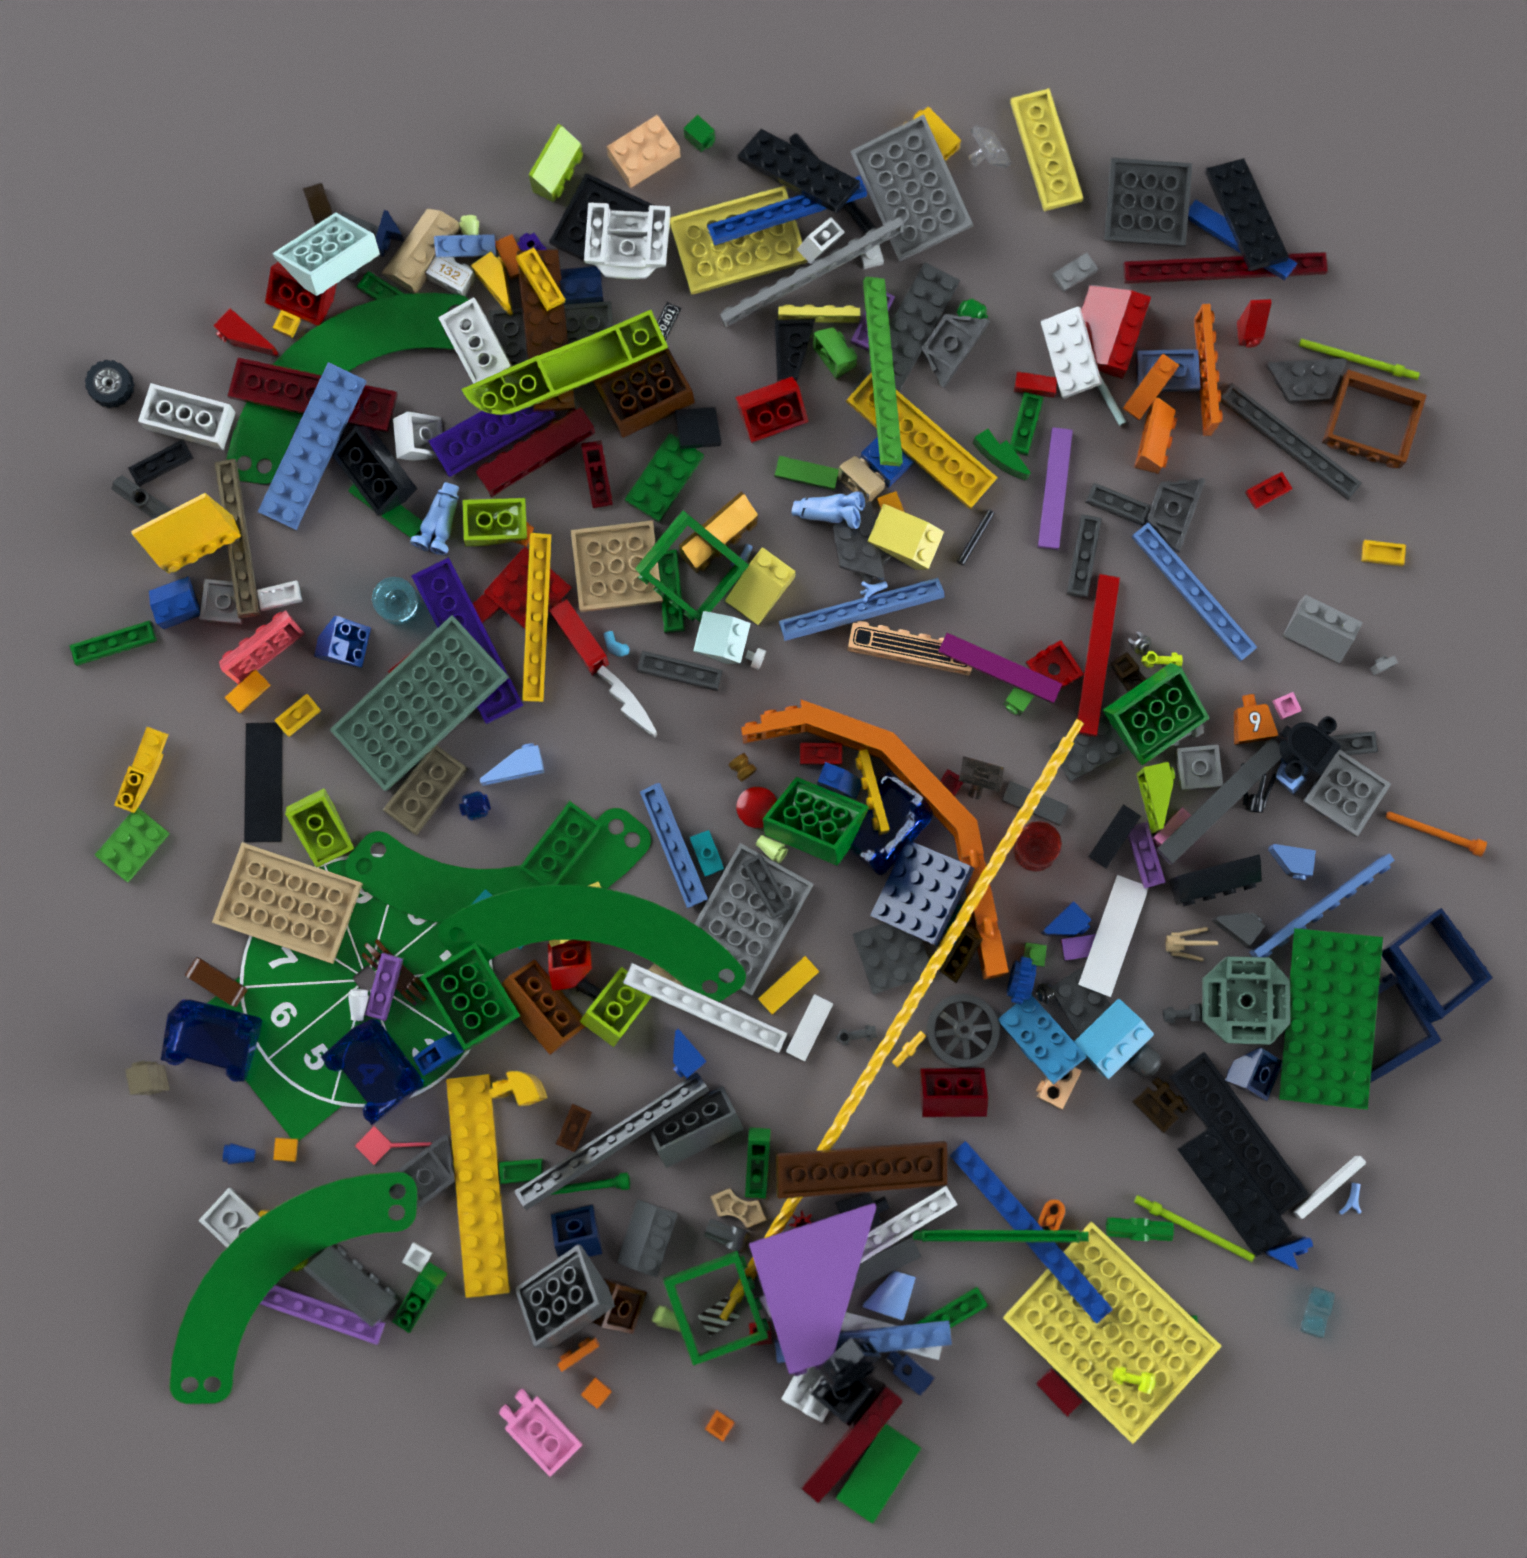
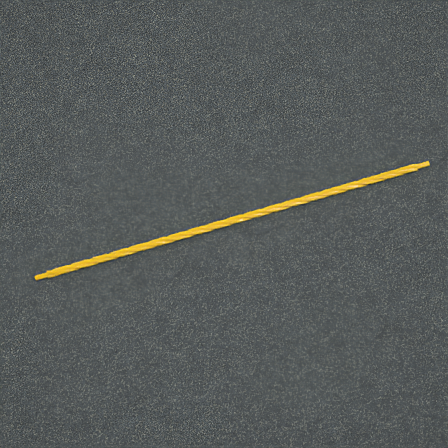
[719,719,1084,1321]

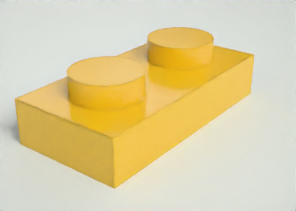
[274,694,322,737]

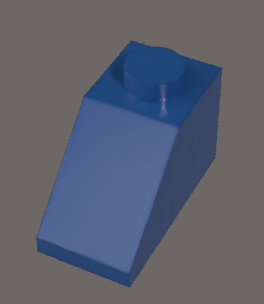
[817,762,862,800]
[1041,901,1092,936]
[673,1029,707,1079]
[413,1033,464,1076]

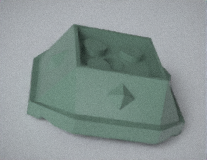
[1202,956,1290,1045]

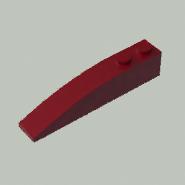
[801,1384,903,1503]

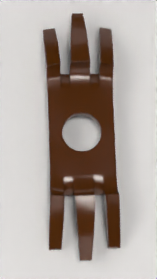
[361,939,429,1006]

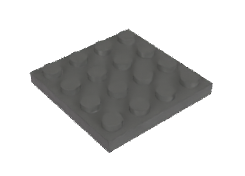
[1104,158,1193,247]

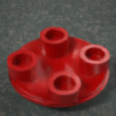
[736,786,777,829]

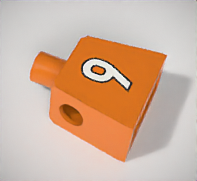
[1234,694,1279,745]

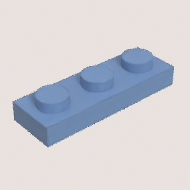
[434,235,496,258]

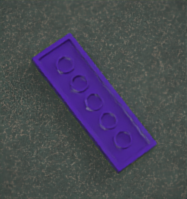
[428,406,557,477]

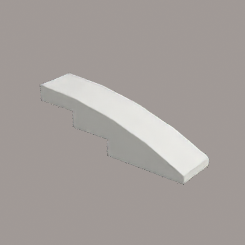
[597,665,657,738]

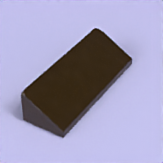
[939,922,983,983]

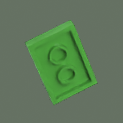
[95,807,170,882]

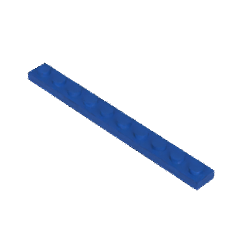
[949,1141,1113,1324]

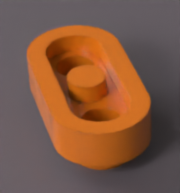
[1037,1199,1065,1230]

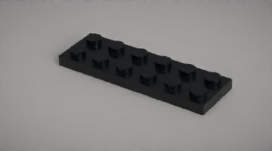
[738,128,860,214]
[1205,158,1289,271]
[1177,1124,1292,1257]

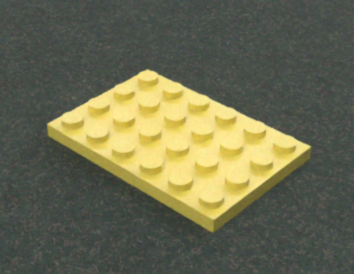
[670,186,808,295]

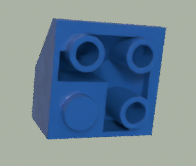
[314,616,371,668]

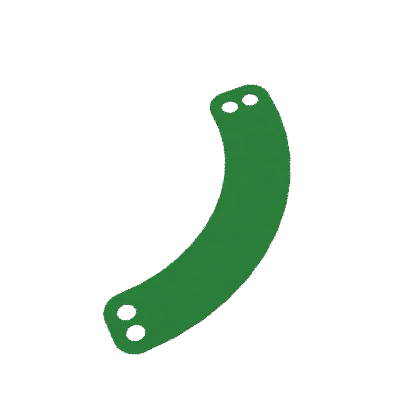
[226,292,469,484]
[345,808,651,923]
[438,885,746,1002]
[169,1172,417,1404]

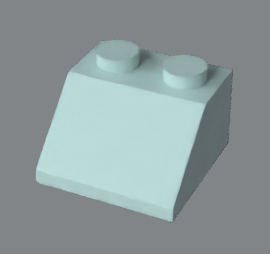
[693,611,750,664]

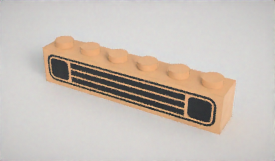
[847,621,972,676]

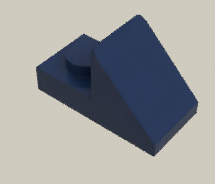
[375,210,404,257]

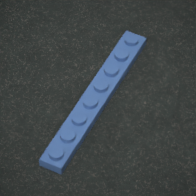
[1132,522,1257,662]
[779,578,945,641]
[1249,853,1395,958]
[775,1321,952,1363]

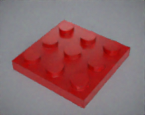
[483,546,572,629]

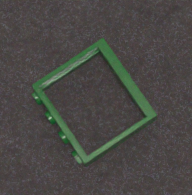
[635,510,749,622]
[663,1251,770,1366]

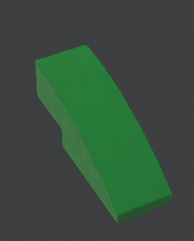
[973,428,1031,481]

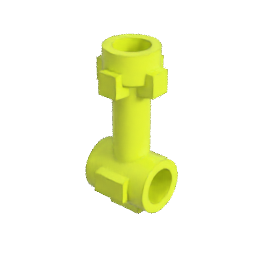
[1141,651,1183,668]
[1112,1366,1156,1394]

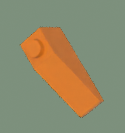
[1123,354,1179,420]

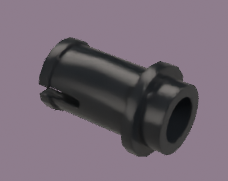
[574,977,602,1001]

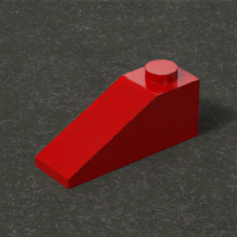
[1237,299,1272,348]
[213,308,279,357]

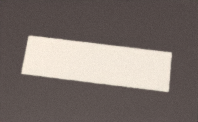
[1078,875,1149,997]

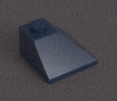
[1225,1047,1282,1101]

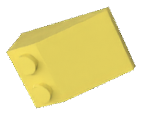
[867,504,944,570]
[725,547,796,625]

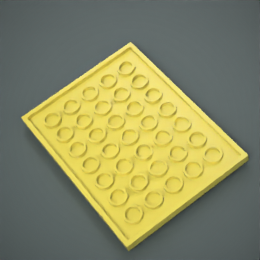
[1002,1222,1222,1444]

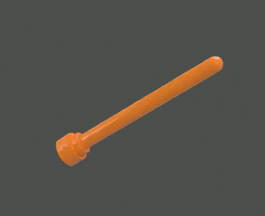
[1386,812,1487,857]

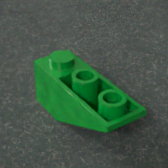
[391,1262,447,1334]

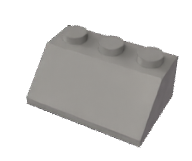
[1282,595,1363,664]

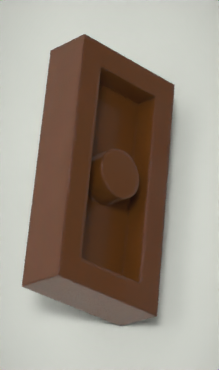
[555,1104,593,1152]

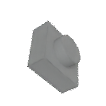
[1370,655,1398,675]

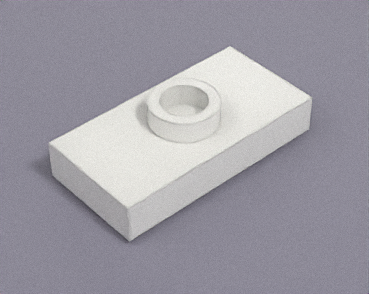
[256,580,303,611]

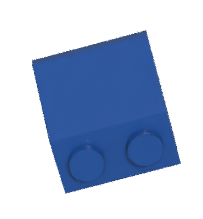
[860,437,915,488]
[149,576,201,630]

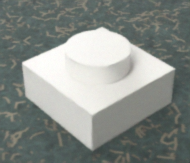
[860,245,884,269]
[402,1242,433,1272]

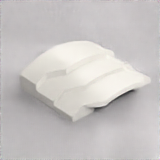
[584,203,671,279]

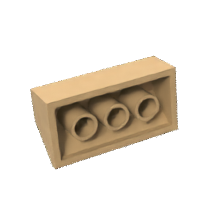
[382,209,461,294]

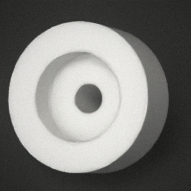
[745,648,766,670]

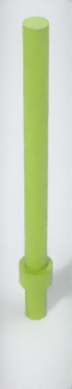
[1298,338,1420,380]
[1134,1195,1255,1262]

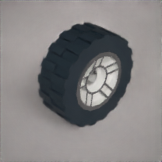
[85,360,135,408]

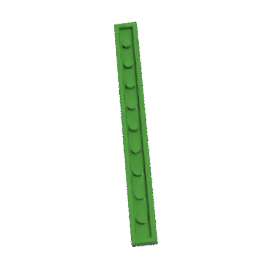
[863,277,903,466]

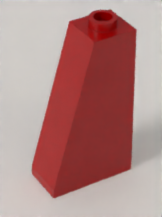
[549,599,609,675]

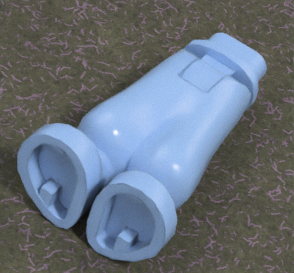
[410,482,459,555]
[792,491,865,529]

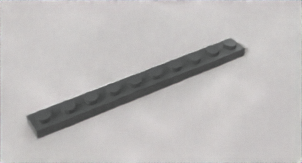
[514,1072,709,1211]

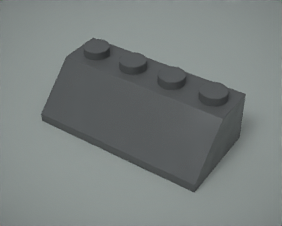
[649,1086,744,1168]

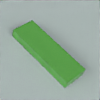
[775,456,839,491]

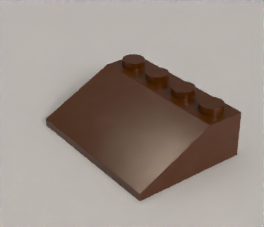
[593,348,695,438]

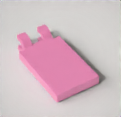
[499,1388,582,1477]

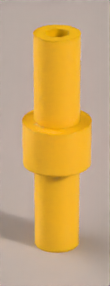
[892,1031,927,1068]

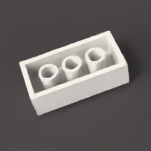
[138,383,236,450]

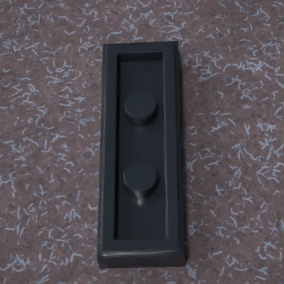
[128,439,194,487]
[1088,804,1142,869]

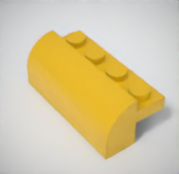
[489,1071,548,1106]

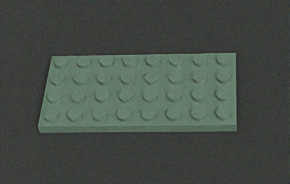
[329,615,509,791]

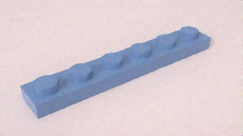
[640,783,708,908]

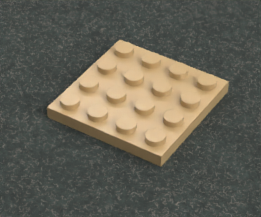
[571,521,663,612]

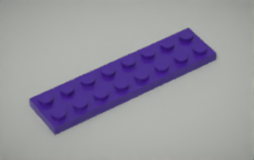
[411,557,524,725]

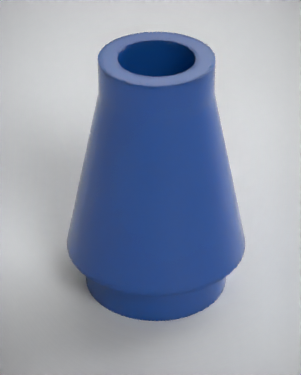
[223,1143,256,1165]

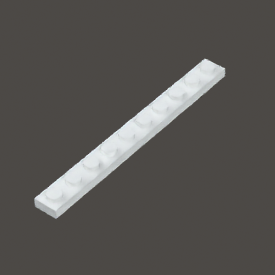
[759,1186,957,1318]

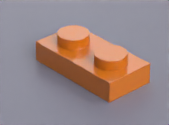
[557,1337,600,1372]

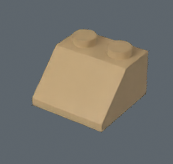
[838,456,885,503]

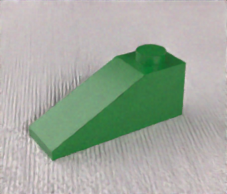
[745,1127,771,1199]

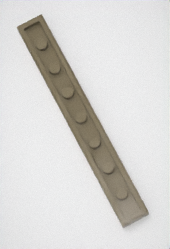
[214,458,260,619]

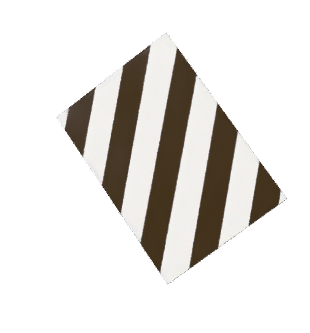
[698,1297,739,1337]

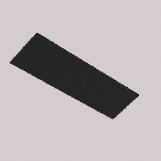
[244,722,282,842]

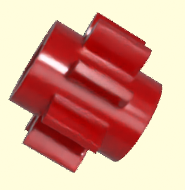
[789,1210,813,1228]

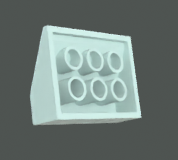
[273,213,380,296]

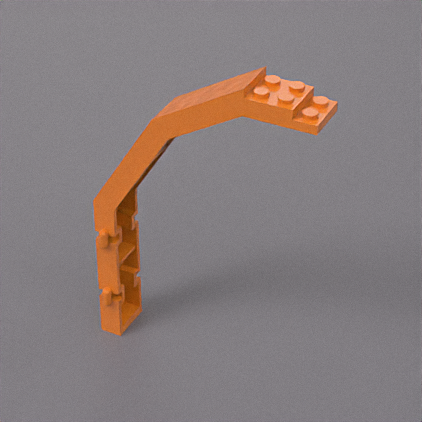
[741,699,1008,980]

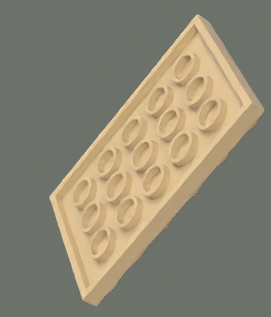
[212,842,363,964]

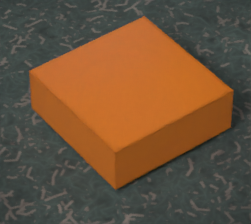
[581,1377,612,1409]
[705,1410,735,1442]

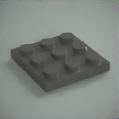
[852,923,929,995]

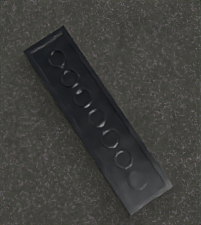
[1169,1052,1309,1215]

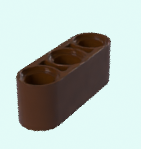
[185,957,248,1007]

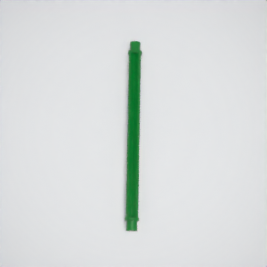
[913,1229,1089,1243]

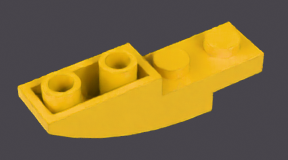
[114,727,169,813]

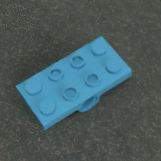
[998,994,1086,1085]

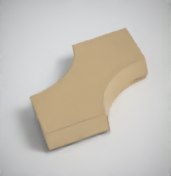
[710,1188,767,1228]

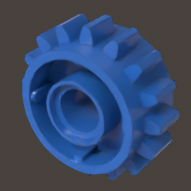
[1007,956,1036,1004]

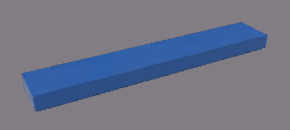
[1188,200,1297,281]

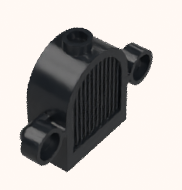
[1279,716,1342,783]
[820,1338,881,1391]

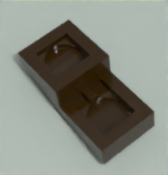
[303,182,333,226]
[1110,652,1146,692]

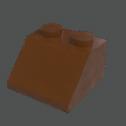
[592,1277,647,1334]

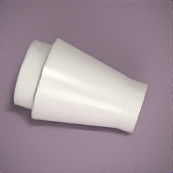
[348,989,370,1021]

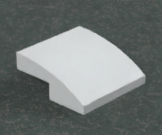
[781,1366,829,1422]

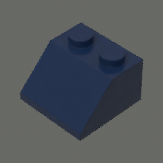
[560,266,604,305]
[551,1204,603,1258]

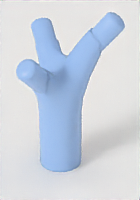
[730,544,753,567]
[860,581,888,603]
[1339,1183,1361,1215]

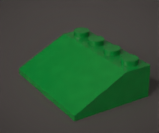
[1103,663,1210,765]
[763,777,869,866]
[420,943,520,1052]

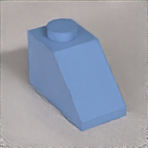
[1268,844,1316,880]

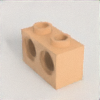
[1036,1067,1082,1109]

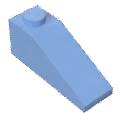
[480,743,545,786]

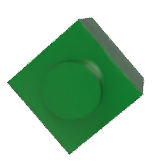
[683,114,715,152]

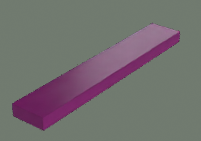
[938,633,1062,704]

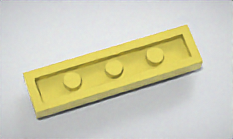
[778,304,860,323]

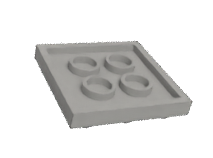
[1303,750,1391,837]

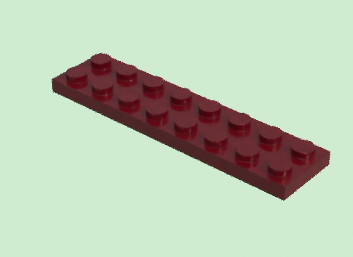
[227,357,398,433]

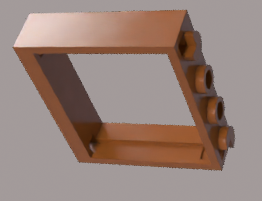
[1322,369,1427,469]

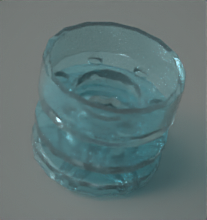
[372,577,421,625]

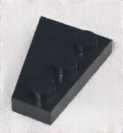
[775,319,815,381]

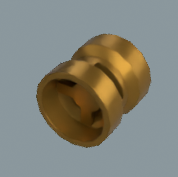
[728,753,757,782]

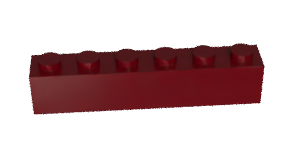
[476,407,595,497]

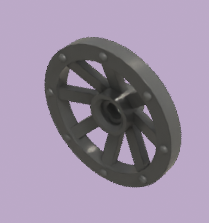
[926,994,1000,1067]

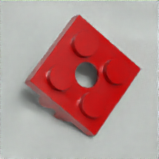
[1025,640,1084,690]

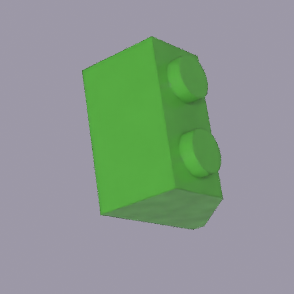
[813,327,858,380]

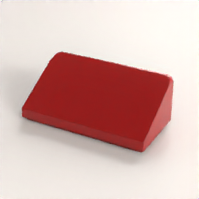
[1014,371,1057,398]

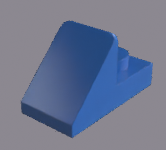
[1265,1237,1313,1270]

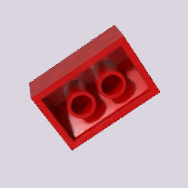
[265,262,337,326]
[735,377,809,443]

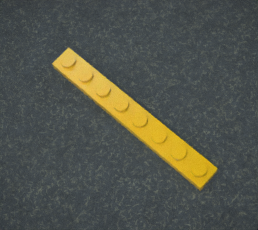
[522,533,552,702]

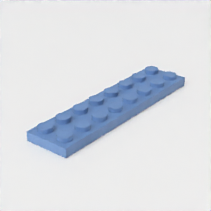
[258,362,367,530]

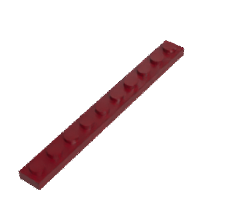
[1123,252,1328,284]

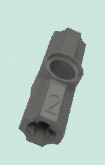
[111,475,172,519]

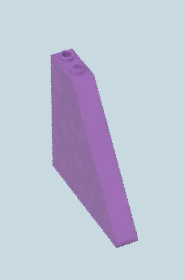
[749,1203,876,1376]

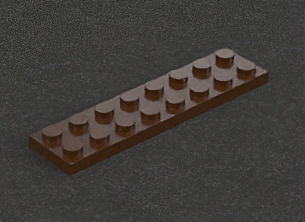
[517,250,575,412]
[776,1141,947,1199]

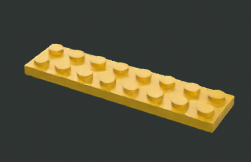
[846,372,998,509]

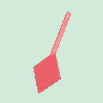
[355,1126,432,1165]

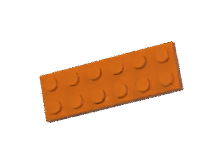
[1194,304,1223,436]

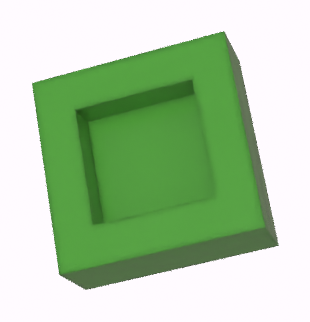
[1023,943,1047,967]

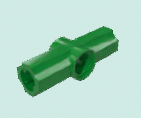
[1106,1217,1174,1241]

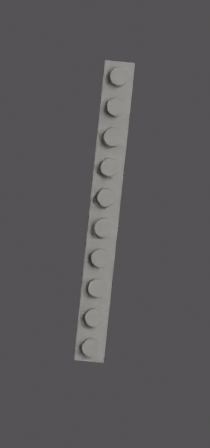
[720,217,904,328]

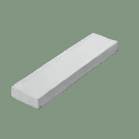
[1292,1156,1366,1219]

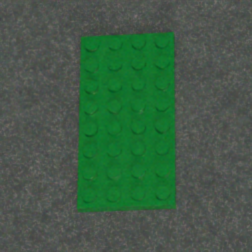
[1279,928,1383,1110]

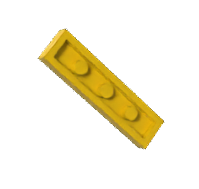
[855,749,890,835]

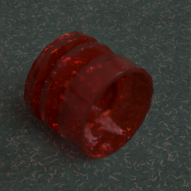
[1013,821,1062,872]

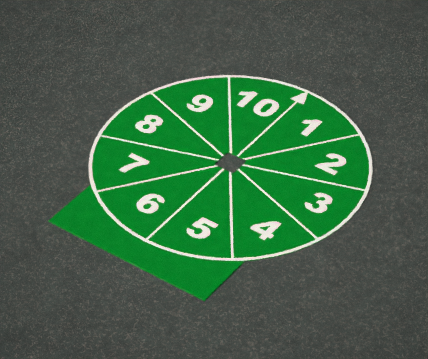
[194,854,493,1141]

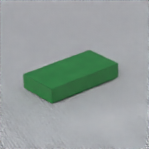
[499,1158,543,1184]

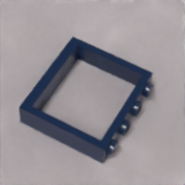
[1382,908,1493,1023]
[1370,973,1442,1083]

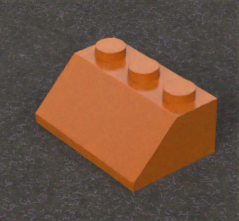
[1134,397,1177,474]

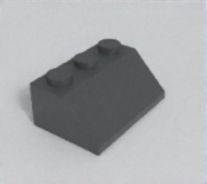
[617,1199,678,1278]

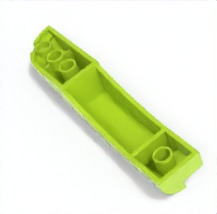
[461,309,668,415]

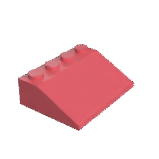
[219,610,305,685]

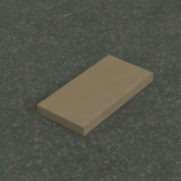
[383,745,468,836]

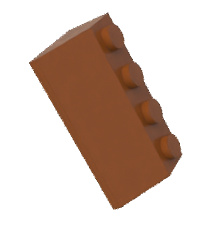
[501,959,586,1055]

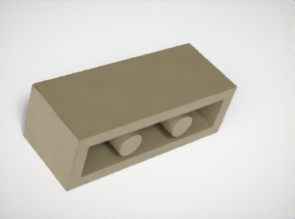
[125,1061,170,1095]

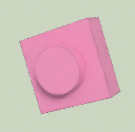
[1272,692,1302,720]

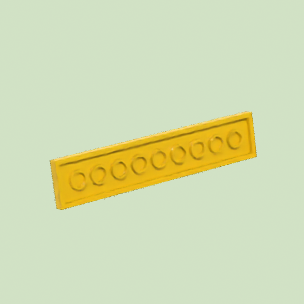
[446,1074,510,1298]

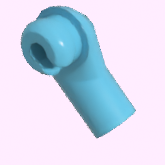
[603,631,630,657]

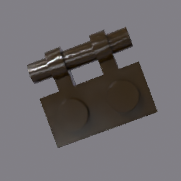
[1132,1076,1188,1133]

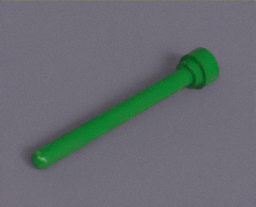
[551,1172,630,1195]

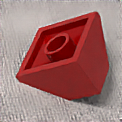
[548,940,592,991]

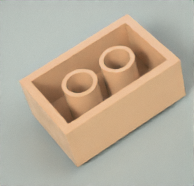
[607,115,680,188]

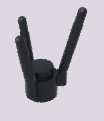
[1241,763,1276,813]

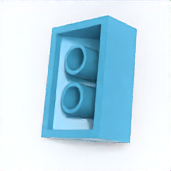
[1074,998,1154,1079]

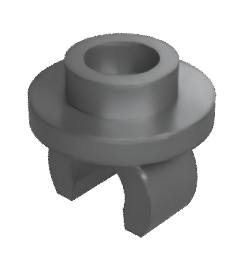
[1128,631,1151,654]

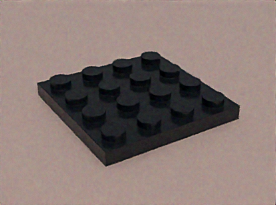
[549,173,656,266]

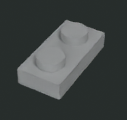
[1052,253,1098,292]

